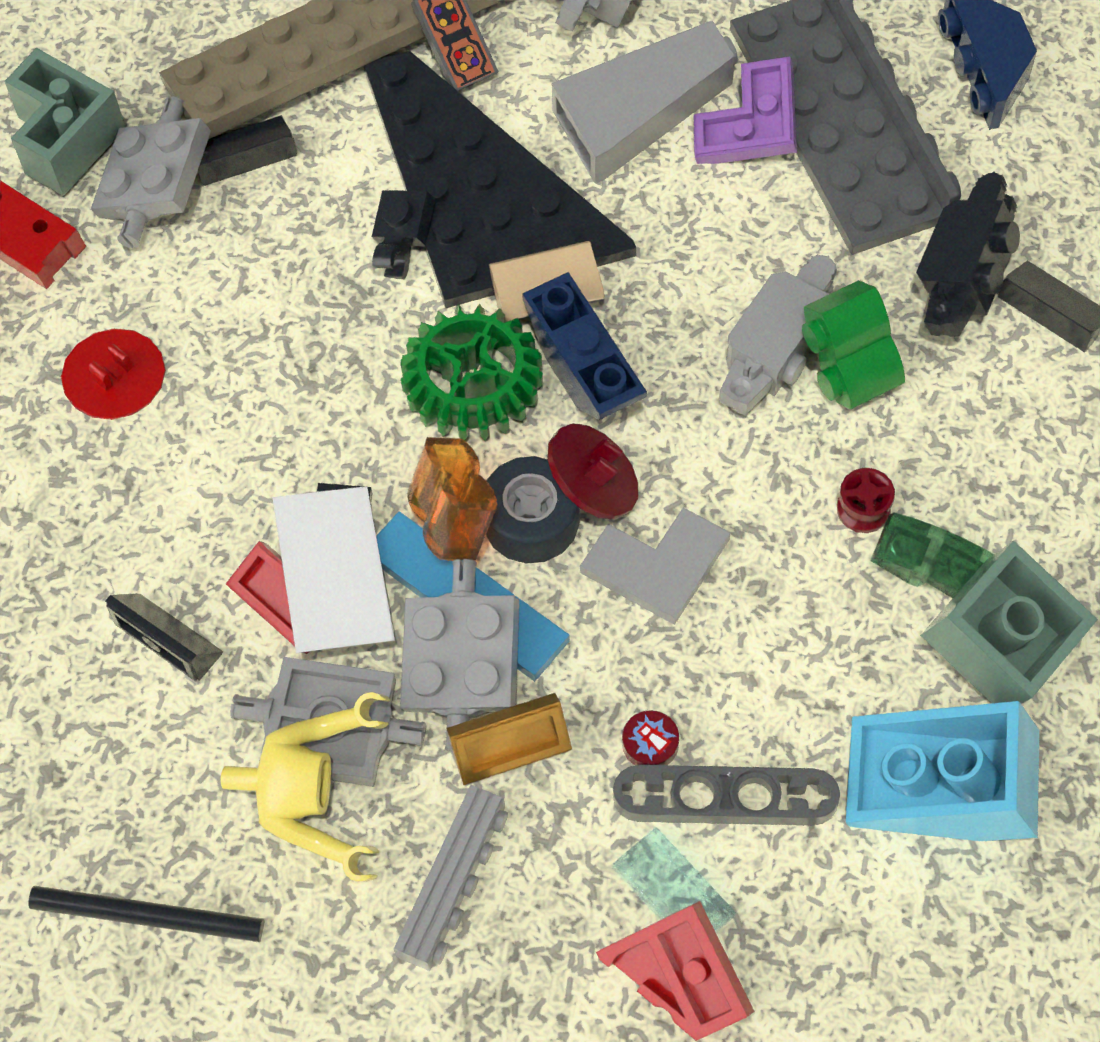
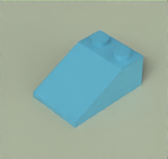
[846,701,1040,841]

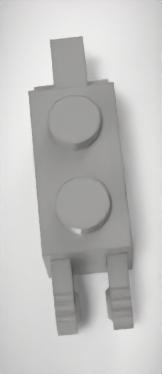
[719,254,837,415]

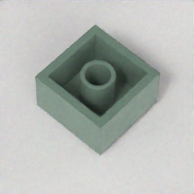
[920,540,1098,704]

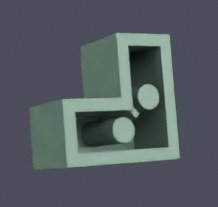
[4,48,125,196]

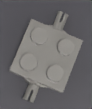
[91,96,211,248]
[400,559,519,751]
[230,657,426,787]

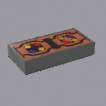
[411,0,499,91]

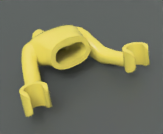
[221,692,390,882]

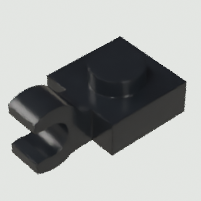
[371,190,435,279]

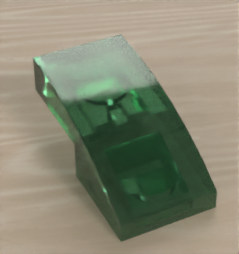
[870,512,994,598]

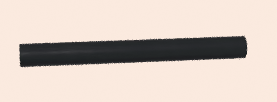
[28,886,265,942]

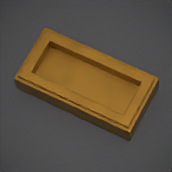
[446,693,572,785]

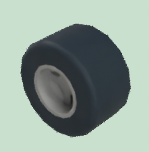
[481,456,580,564]

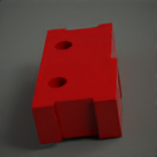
[0,180,86,290]

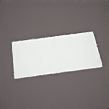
[272,486,395,653]

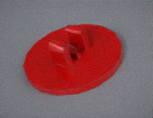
[61,328,166,420]

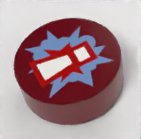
[622,710,679,765]

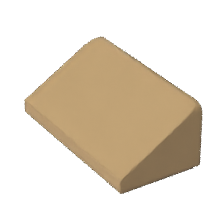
[489,241,605,321]

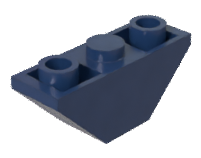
[938,0,1037,130]
[522,272,647,420]

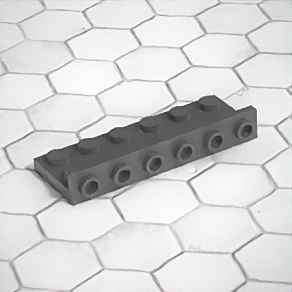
[730,0,961,255]

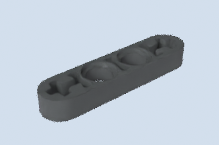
[613,765,840,826]

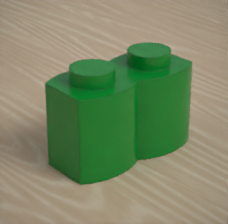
[802,280,905,410]

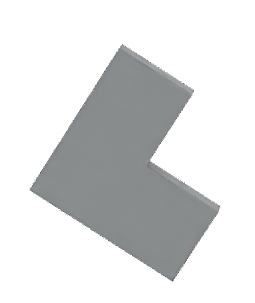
[580,507,731,625]

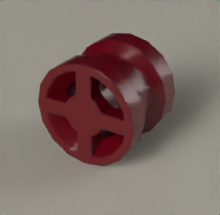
[837,468,895,533]

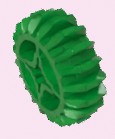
[400,303,543,442]

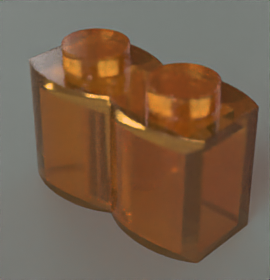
[407,437,497,561]

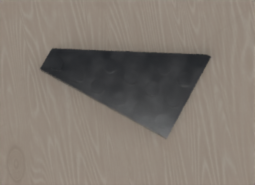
[364,51,636,309]

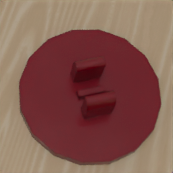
[547,423,638,520]

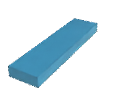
[376,511,570,682]

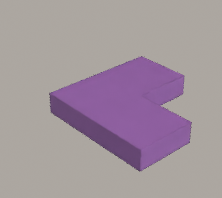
[694,57,797,164]

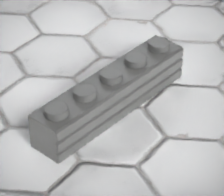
[394,785,508,971]

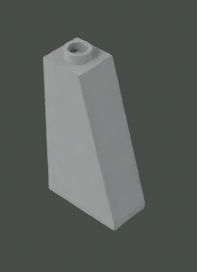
[552,21,738,184]

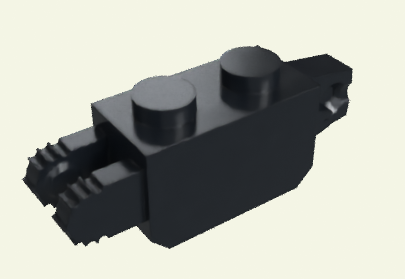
[916,171,1020,337]

